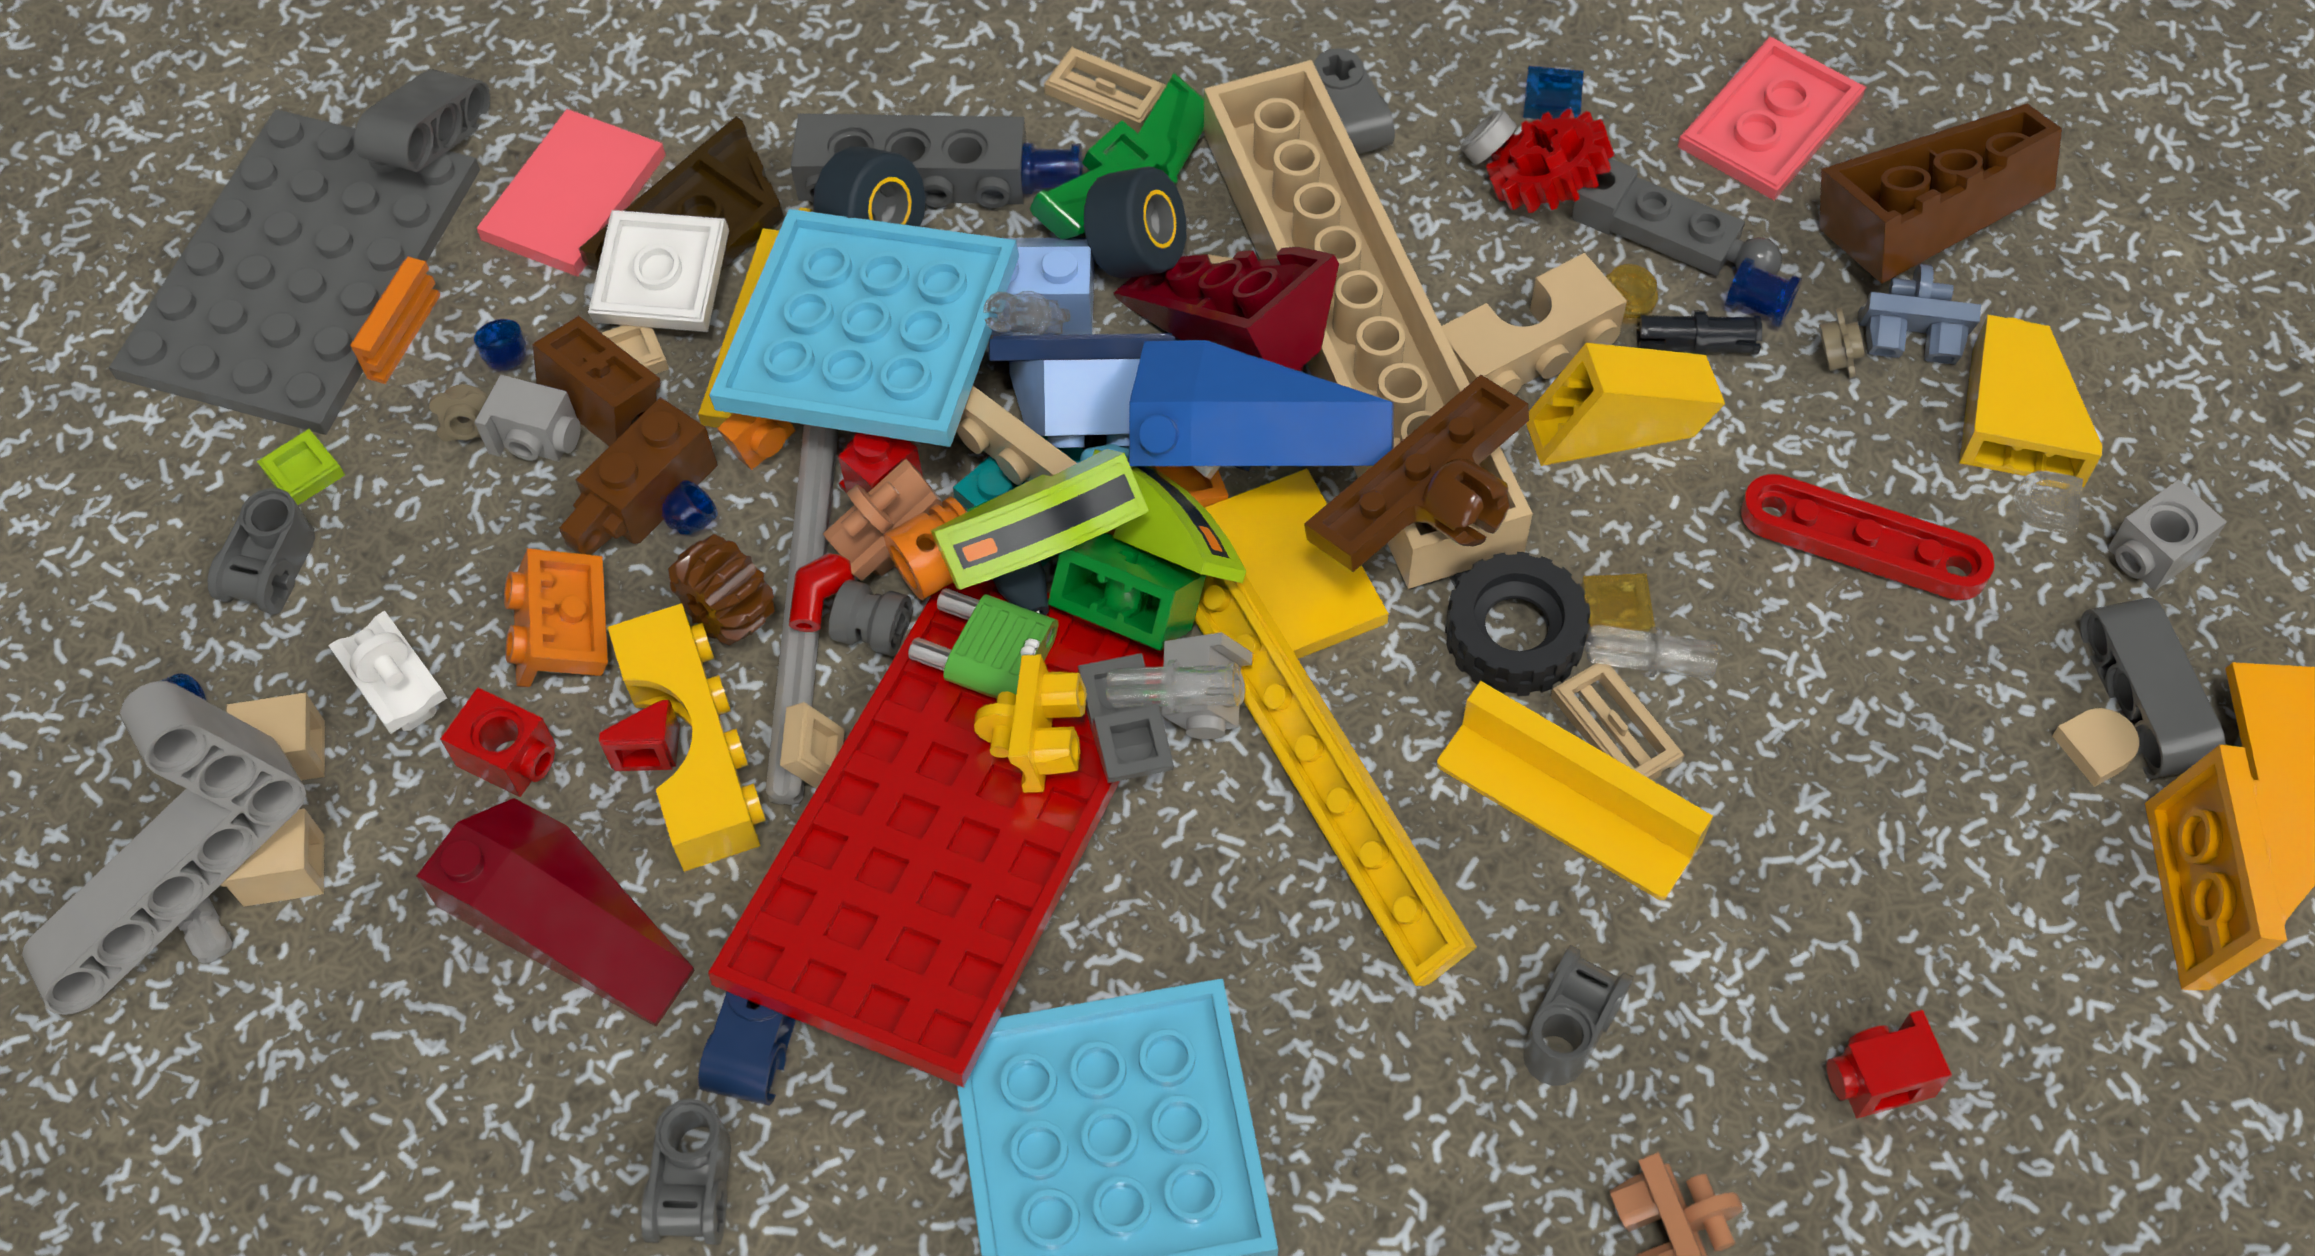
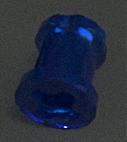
[1022,142,1083,194]
[1725,257,1802,328]

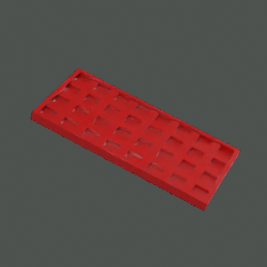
[708,579,1164,1088]

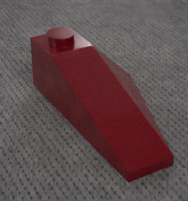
[1113,246,1339,372]
[416,798,695,1027]

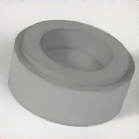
[1461,110,1517,165]

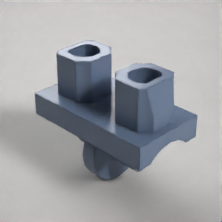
[1858,263,1981,365]

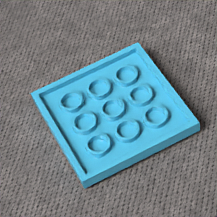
[709,209,1019,447]
[957,978,1278,1256]

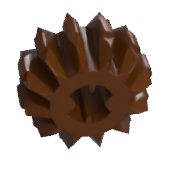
[668,534,775,646]

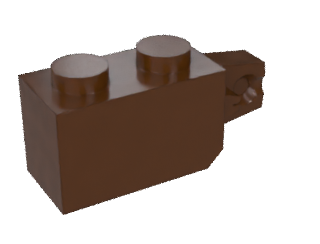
[559,397,718,555]

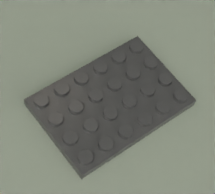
[109,109,480,435]

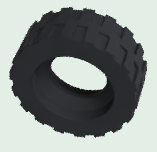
[1445,552,1591,696]

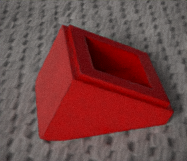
[599,699,680,771]

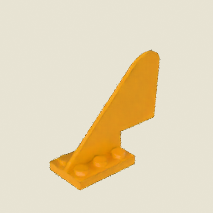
[2145,662,2315,990]

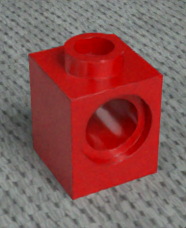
[440,687,557,797]

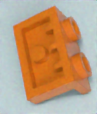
[504,548,608,687]

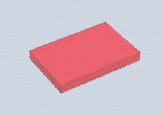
[1678,36,1866,201]
[476,109,666,277]

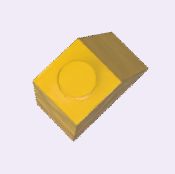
[1959,315,2102,487]
[1526,343,1725,466]

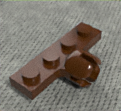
[1304,375,1529,572]

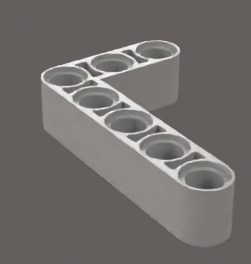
[22,681,306,1015]

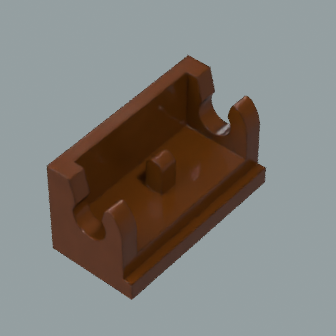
[532,316,661,446]

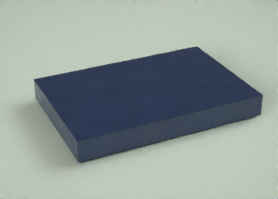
[989,333,1176,361]

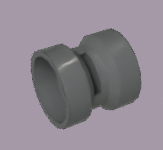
[829,580,912,656]

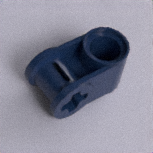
[698,992,796,1106]

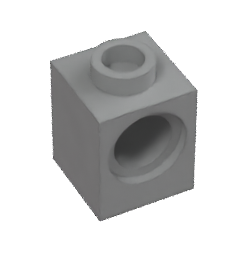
[2107,479,2227,591]

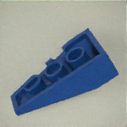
[1129,340,1394,466]

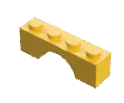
[608,603,766,872]

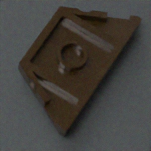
[579,116,783,272]

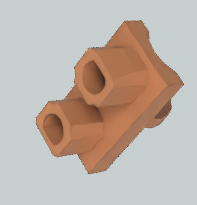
[823,459,943,581]
[1610,1152,1743,1256]

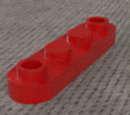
[1741,474,1995,600]

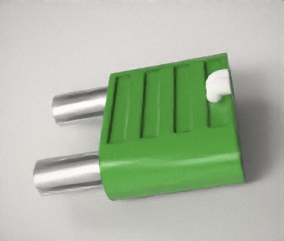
[908,588,1058,699]

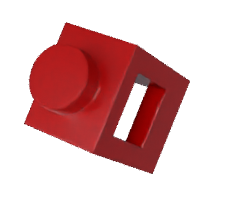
[838,433,923,493]
[1827,1009,1952,1119]

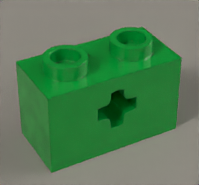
[1048,533,1206,650]

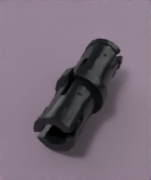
[1636,310,1762,355]

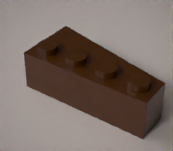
[1819,103,2062,284]

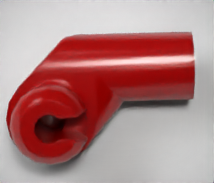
[789,553,855,632]

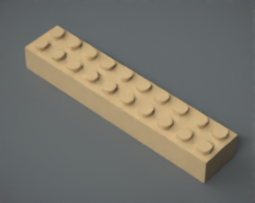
[1204,60,1533,589]

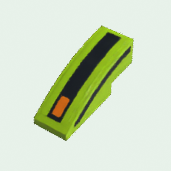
[930,449,1149,590]
[1093,449,1246,583]

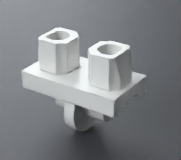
[328,611,447,734]

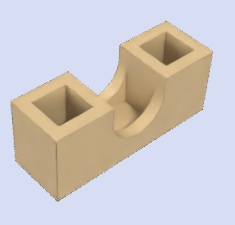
[1442,253,1627,395]
[221,692,325,907]

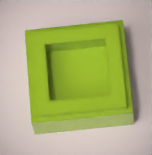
[257,429,345,505]

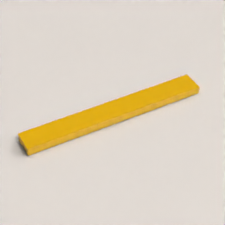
[1195,575,1477,986]

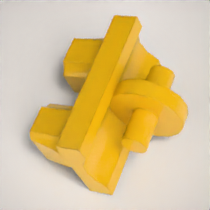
[974,655,1087,793]

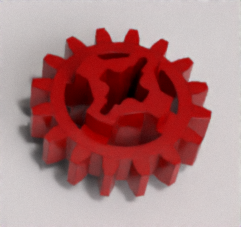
[1486,109,1615,213]

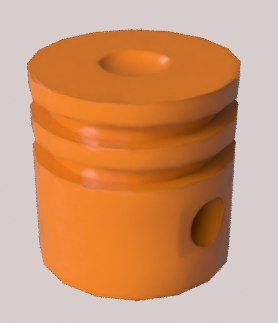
[884,496,966,600]

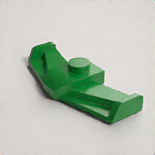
[1030,72,1204,239]

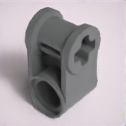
[1314,48,1395,154]
[207,488,315,614]
[1523,945,1634,1086]
[641,1098,731,1245]

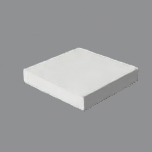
[588,210,729,332]

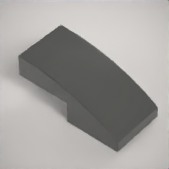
[1078,653,1174,783]

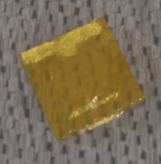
[1581,573,1655,644]

